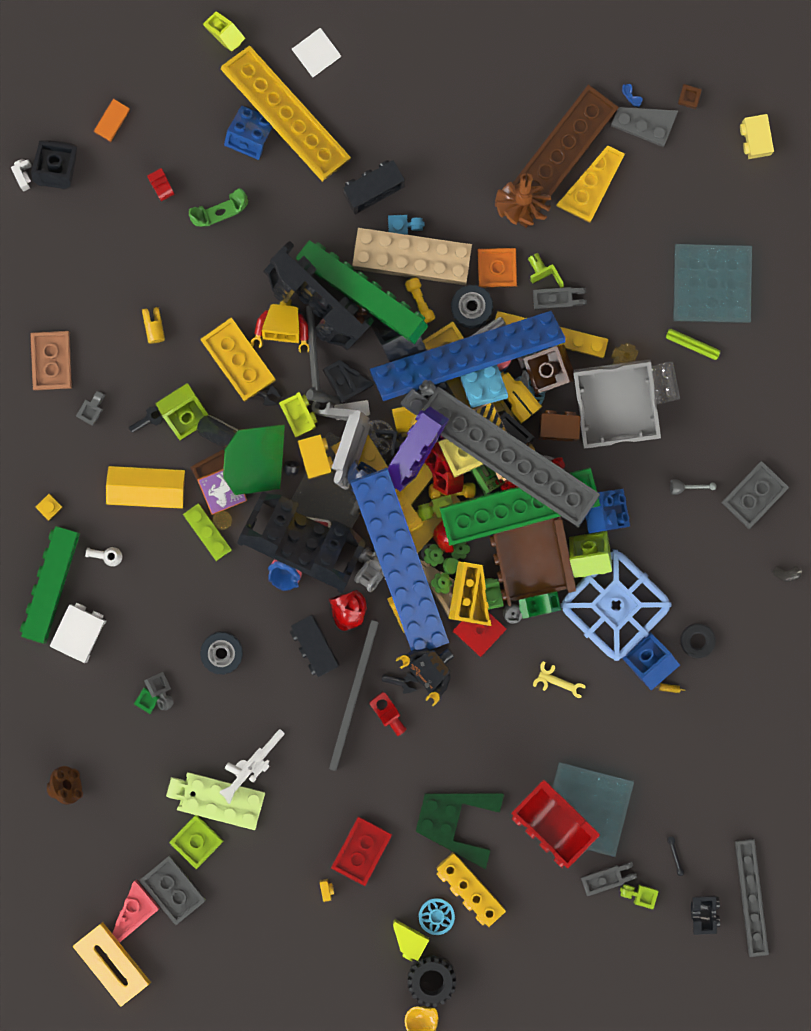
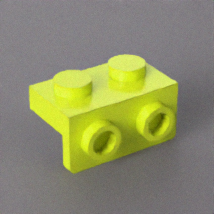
[279,392,318,437]

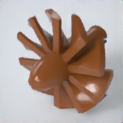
[495,173,551,225]

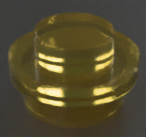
[213,511,232,530]

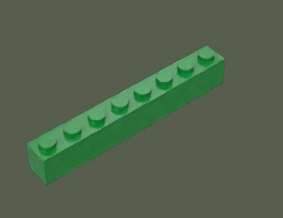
[296,240,428,344]

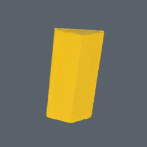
[106,466,185,509]

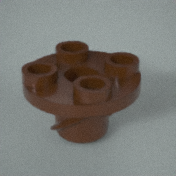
[47,766,83,805]

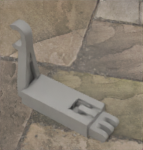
[312,401,371,490]

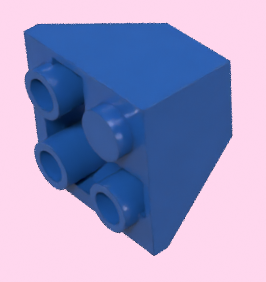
[586,489,630,534]

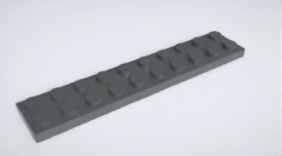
[422,387,600,527]

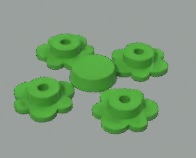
[424,542,470,594]

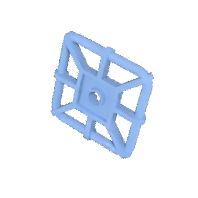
[561,550,672,661]

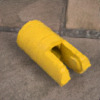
[142,307,165,344]

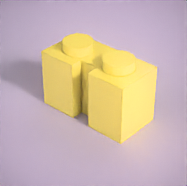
[740,114,774,159]

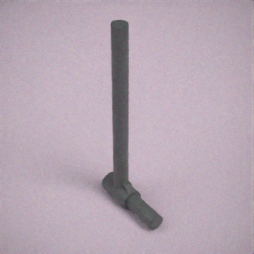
[306,305,340,404]

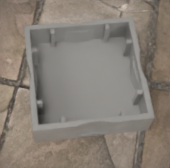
[574,359,661,449]

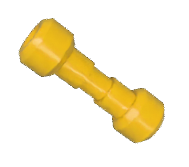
[405,277,435,323]
[429,482,476,499]

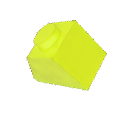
[203,11,245,52]
[393,919,429,961]

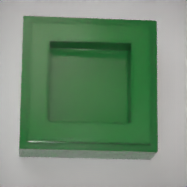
[134,687,160,714]

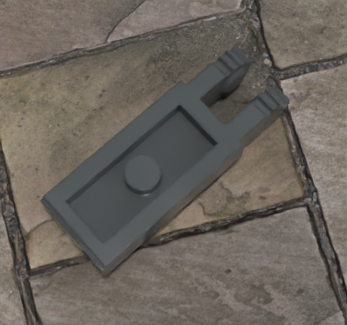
[533,287,587,310]
[581,861,637,896]

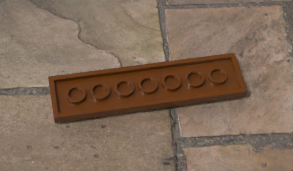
[512,84,619,229]

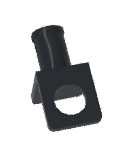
[375,429,403,459]

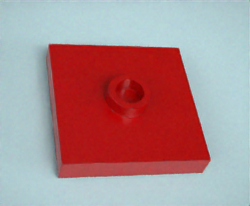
[453,612,506,657]

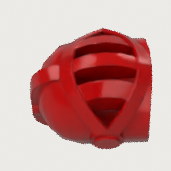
[329,590,367,631]

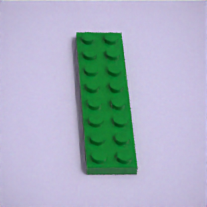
[439,467,600,546]

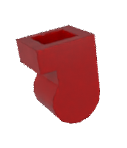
[147,168,175,201]

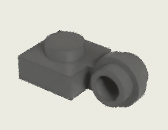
[400,380,436,416]
[144,672,173,710]

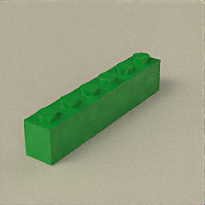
[20,526,80,644]

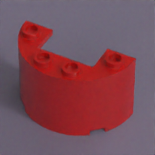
[511,780,600,869]

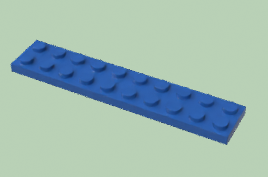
[370,311,565,401]
[350,468,449,651]

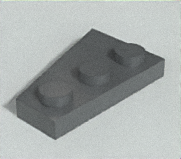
[611,107,678,147]

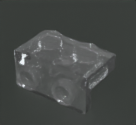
[651,362,680,405]

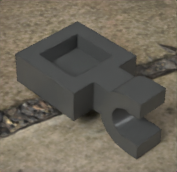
[76,391,106,426]

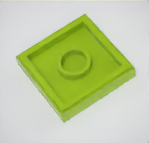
[169,815,224,869]

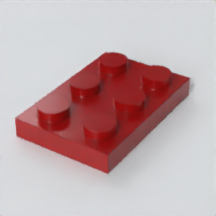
[331,816,392,886]

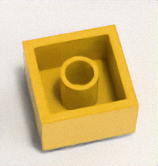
[298,434,333,479]

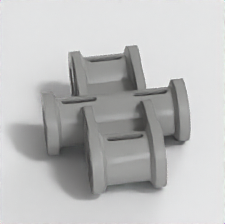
[354,547,384,592]

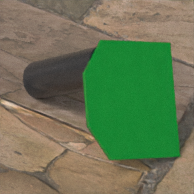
[197,415,285,495]

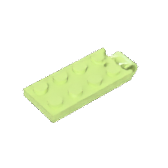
[166,772,265,830]

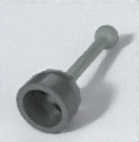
[670,479,717,495]

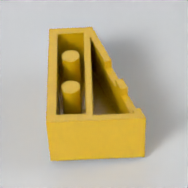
[449,562,491,626]

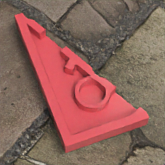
[112,879,160,943]

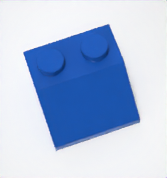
[622,632,680,690]

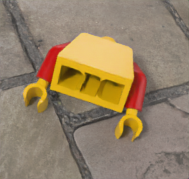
[251,299,309,353]

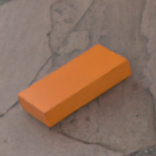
[94,99,130,142]

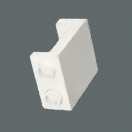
[50,603,106,663]

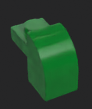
[519,591,561,619]

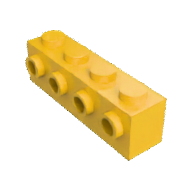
[436,852,506,927]

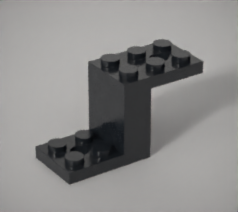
[368,301,447,398]

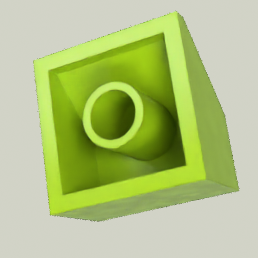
[155,383,208,440]
[569,531,612,578]

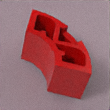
[425,442,464,496]

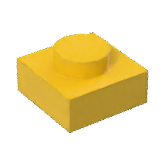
[36,494,63,521]
[320,879,334,902]

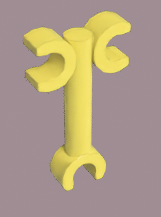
[533,661,586,698]

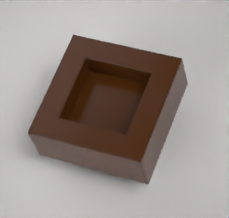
[678,84,702,109]

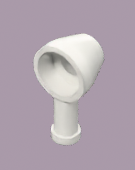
[85,547,122,566]

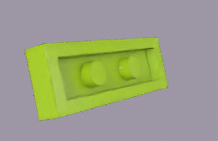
[183,503,232,561]

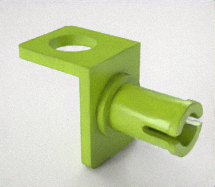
[528,253,564,288]

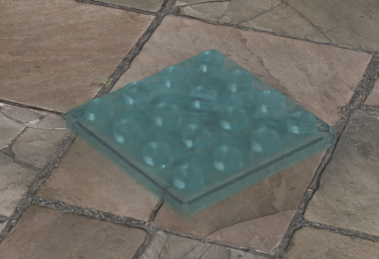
[673,244,752,323]
[552,762,634,857]

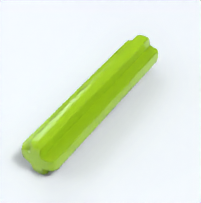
[666,329,721,360]

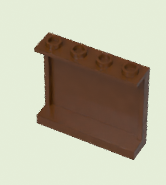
[489,516,576,606]

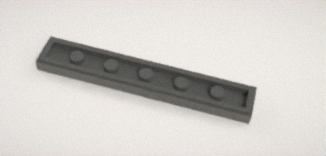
[735,839,769,957]

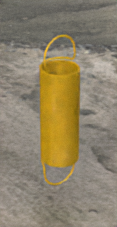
[657,683,686,693]

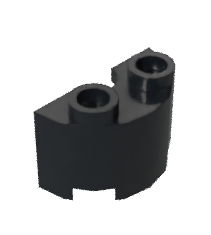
[691,896,720,935]

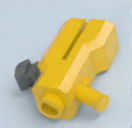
[500,370,542,424]

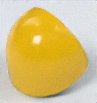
[405,1006,438,1031]

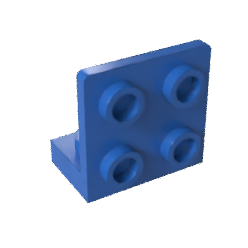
[224,106,273,160]

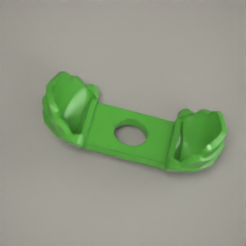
[189,188,248,227]

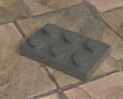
[721,461,789,529]
[139,855,206,925]

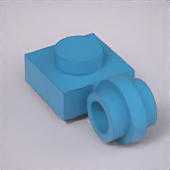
[388,215,425,235]

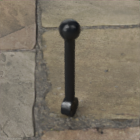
[667,837,685,876]

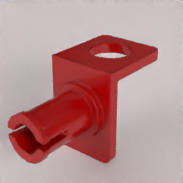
[369,692,406,736]

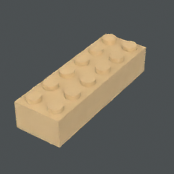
[352,228,472,286]

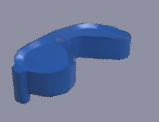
[622,84,643,107]

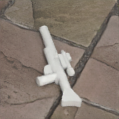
[220,729,285,804]

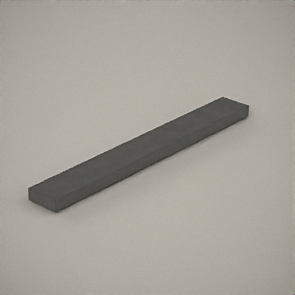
[329,620,379,771]

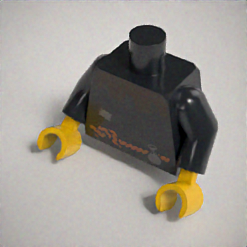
[396,648,454,706]

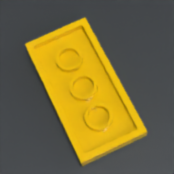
[200,318,276,402]

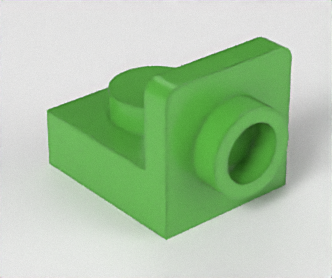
[485,578,504,610]

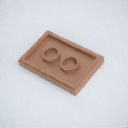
[31,331,72,390]

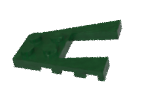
[416,793,504,869]

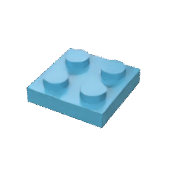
[460,365,508,408]

